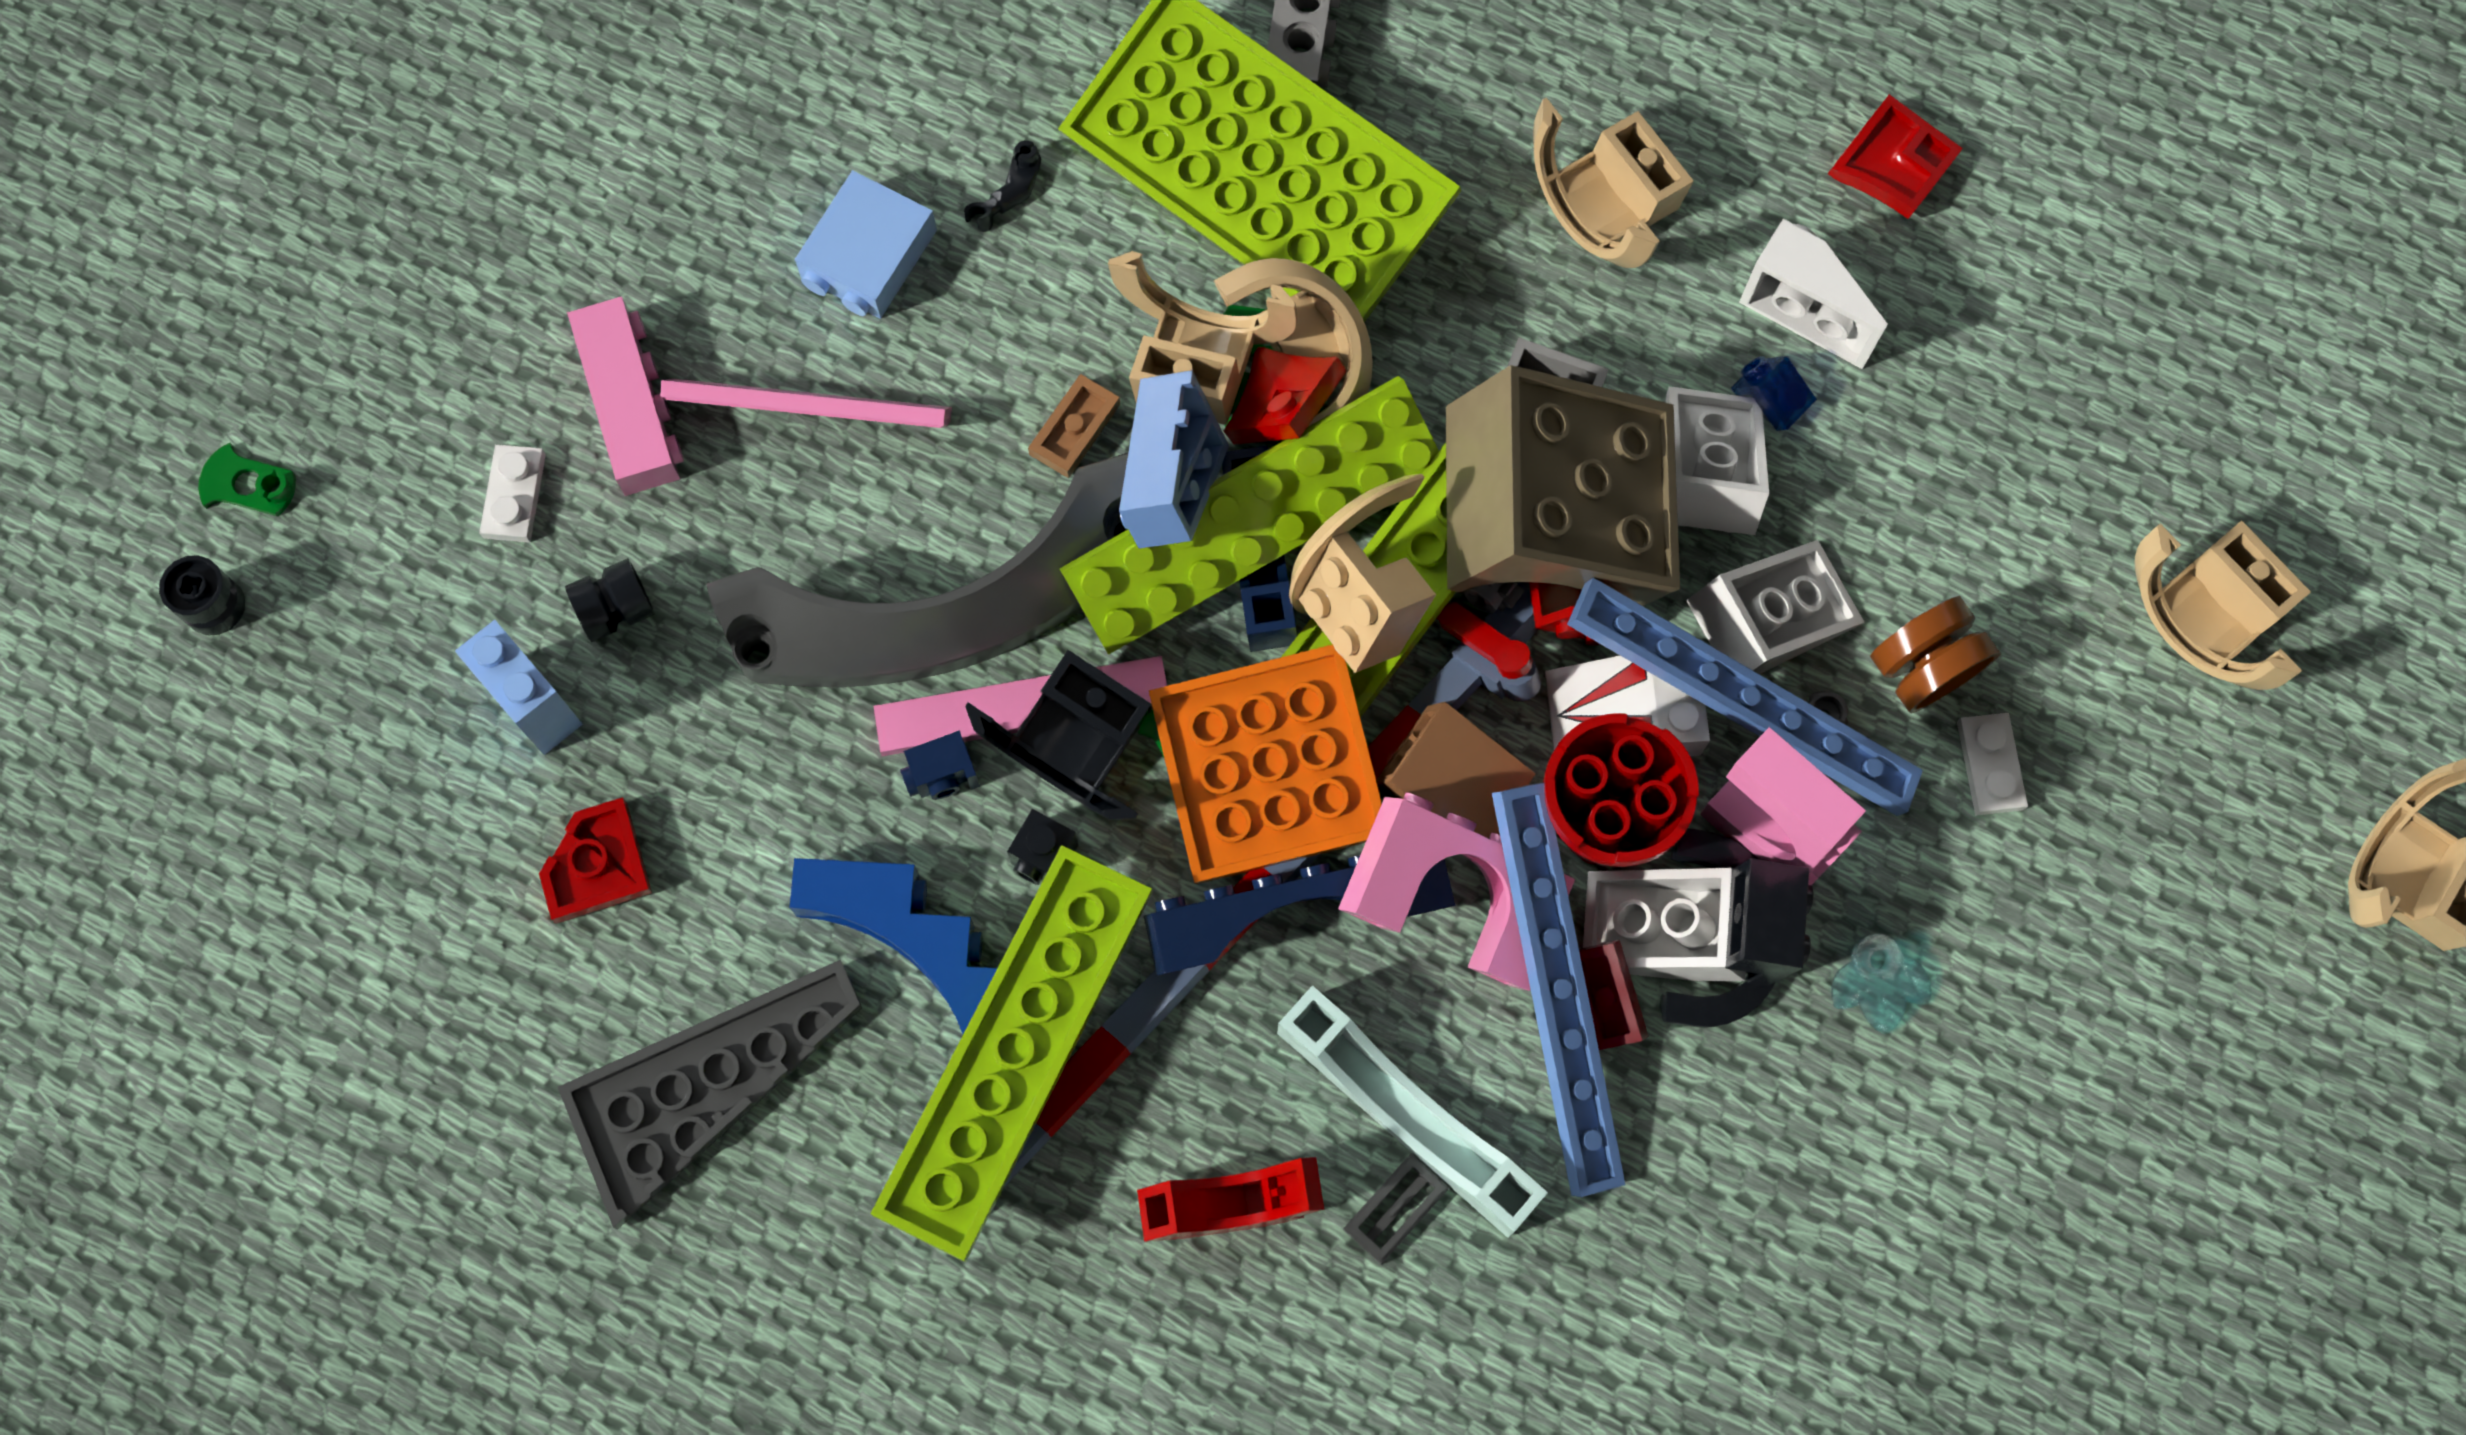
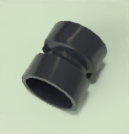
[159,555,245,635]
[565,558,655,643]

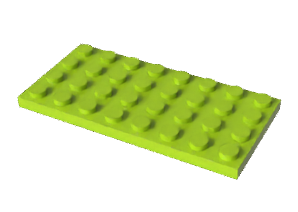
[1058,0,1462,323]

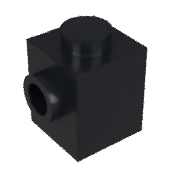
[1007,809,1078,885]

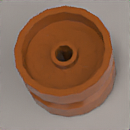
[1870,596,2001,714]

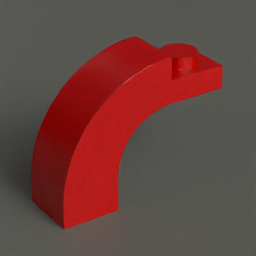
[1137,1157,1325,1242]

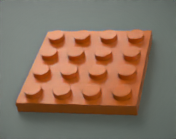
[1148,644,1382,884]

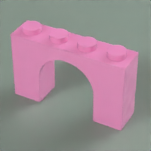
[1700,727,1866,885]
[1338,793,1575,991]

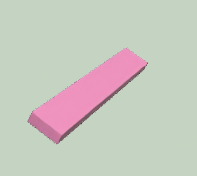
[660,379,952,428]
[873,656,1167,756]

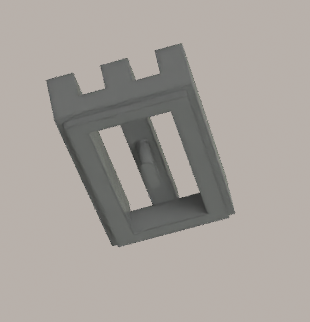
[1343,1153,1450,1265]

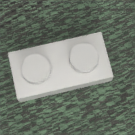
[479,444,546,543]
[1957,713,2028,816]

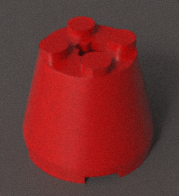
[1543,713,1699,867]

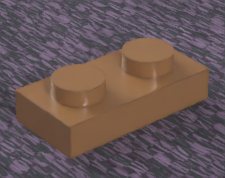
[1028,374,1120,479]

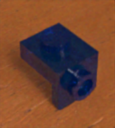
[1731,356,1817,431]

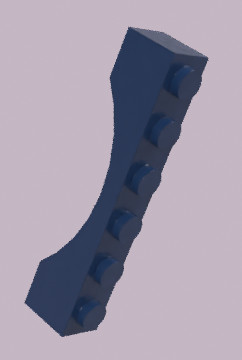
[1143,856,1456,975]

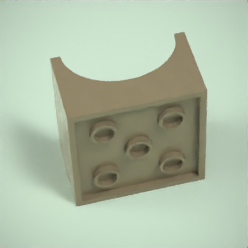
[1446,365,1680,606]

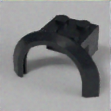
[965,650,1152,821]
[1660,828,1814,1028]

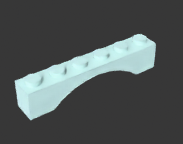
[1277,985,1548,1238]

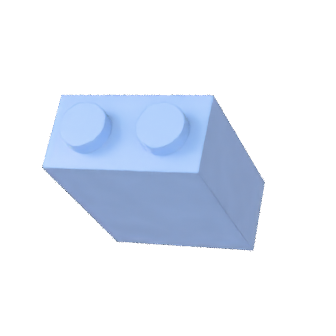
[795,170,937,319]
[455,620,583,755]

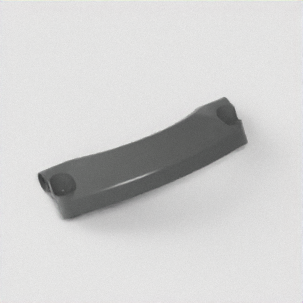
[706,453,1128,687]

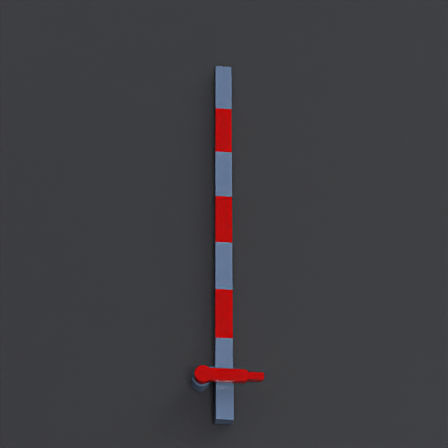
[1004,582,1541,1187]

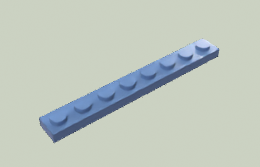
[1567,577,1923,816]
[1492,783,1626,1197]

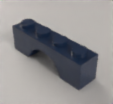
[1222,445,1297,652]

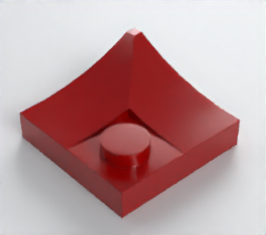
[1828,94,1963,219]
[1223,347,1347,445]

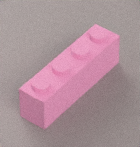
[567,296,684,496]

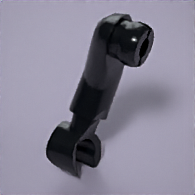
[964,141,1041,232]

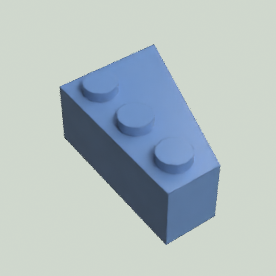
[1119,370,1229,548]

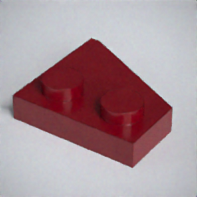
[1579,939,1649,1050]

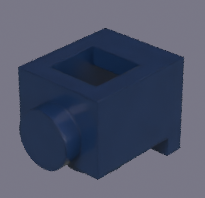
[900,730,980,800]

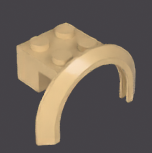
[1533,97,1694,268]
[1108,251,1298,425]
[1214,258,1373,427]
[1289,474,1436,673]
[2135,520,2311,690]
[2348,758,2466,951]

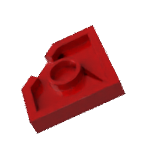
[539,797,652,924]

